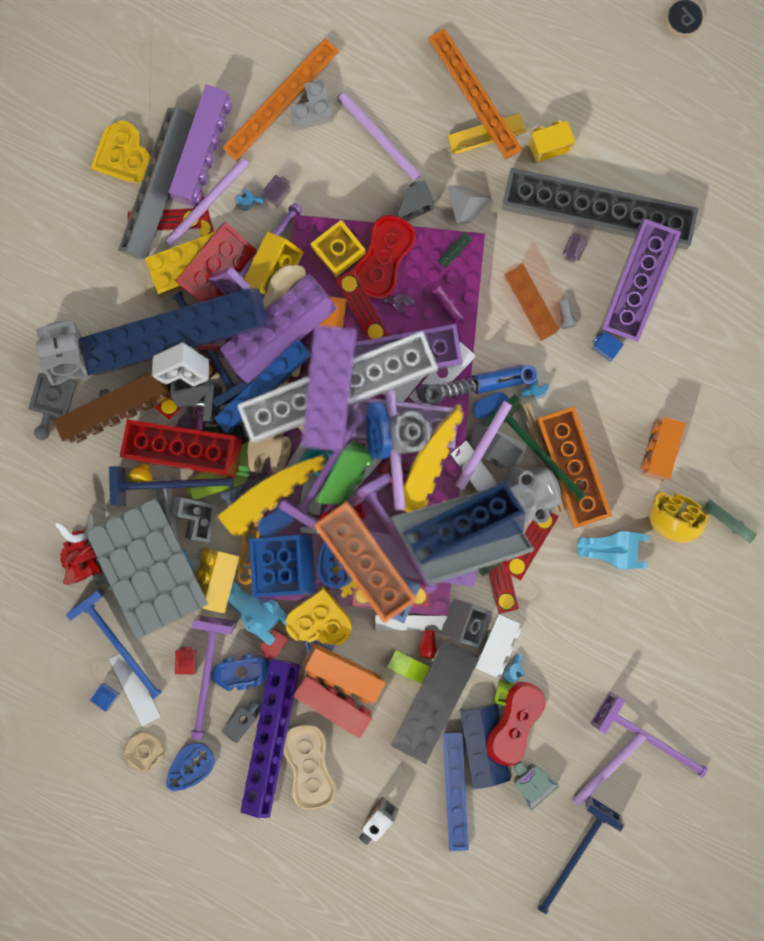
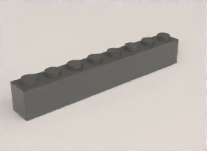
[118,107,195,260]

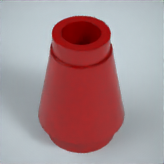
[418,630,437,659]

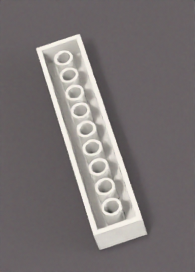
[237,331,438,444]

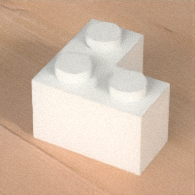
[152,343,209,386]

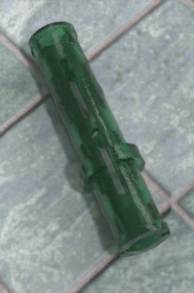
[703,499,757,544]

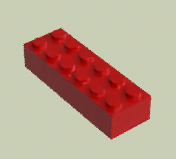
[119,419,242,478]

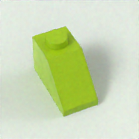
[387,649,430,684]

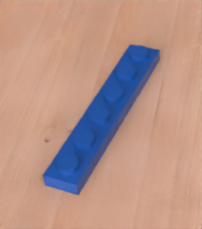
[214,339,312,433]
[443,732,469,851]

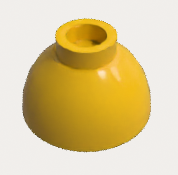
[126,463,153,482]

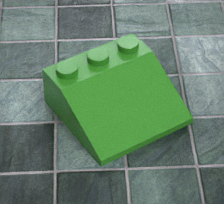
[317,440,373,505]

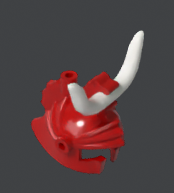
[56,514,101,585]

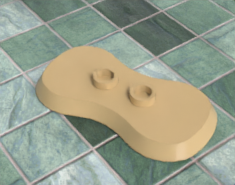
[262,265,306,310]
[283,724,337,811]

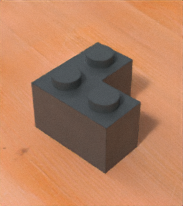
[466,423,523,469]
[171,497,218,543]

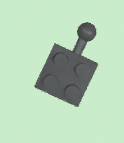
[28,373,77,441]

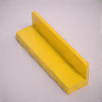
[447,113,527,154]

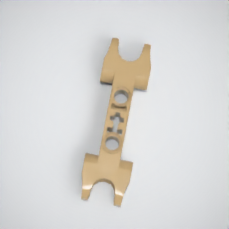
[248,365,301,473]

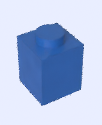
[592,331,624,362]
[90,683,120,712]

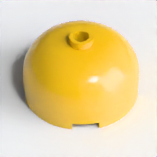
[649,492,709,543]

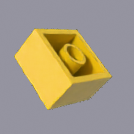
[311,220,366,278]

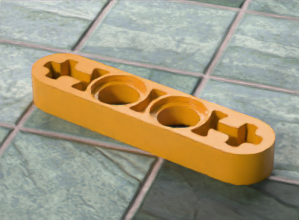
[237,519,262,585]

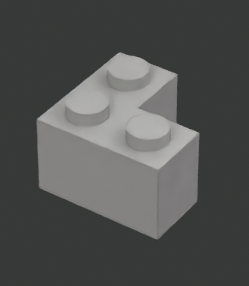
[291,79,333,131]

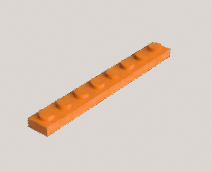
[428,28,522,160]
[222,38,339,162]

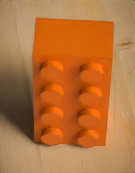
[303,642,386,704]

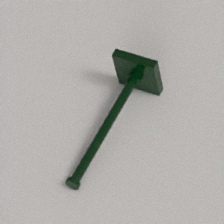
[486,394,587,502]

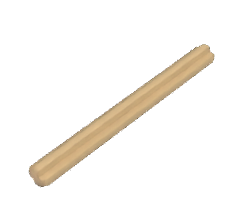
[520,403,566,513]

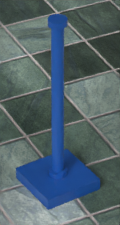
[66,587,162,699]

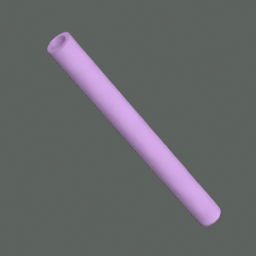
[455,401,512,490]
[573,732,647,806]

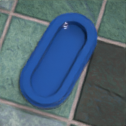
[472,392,509,419]
[258,508,294,537]

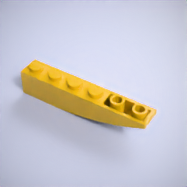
[402,404,463,512]
[218,456,326,536]

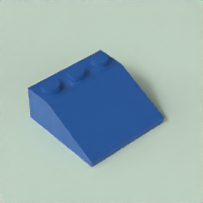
[249,535,315,597]

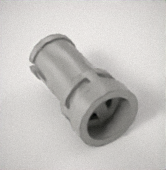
[558,300,577,329]

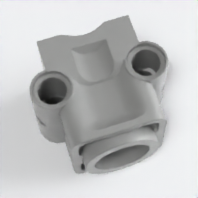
[36,321,89,386]
[496,464,562,524]

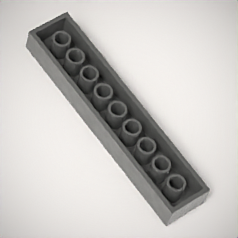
[501,168,699,250]

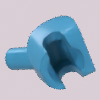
[235,189,263,210]
[520,379,549,399]
[503,654,525,683]

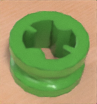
[236,465,253,478]

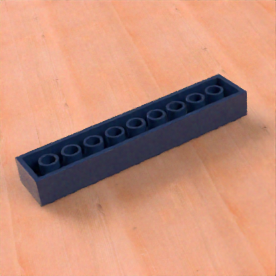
[79,288,269,375]

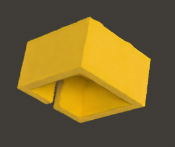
[528,120,575,164]

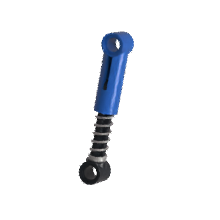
[417,364,538,404]

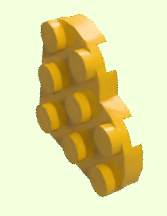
[90,120,151,183]
[286,586,352,646]

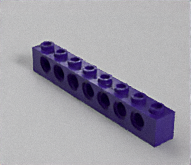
[240,659,300,818]

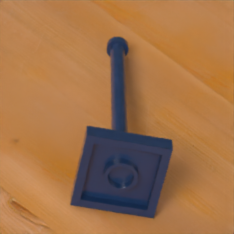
[172,291,253,407]
[109,466,234,507]
[537,796,625,914]

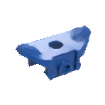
[211,654,270,691]

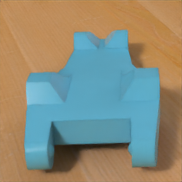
[576,531,650,569]
[227,583,287,645]

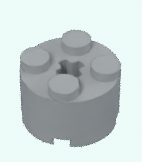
[389,411,431,454]

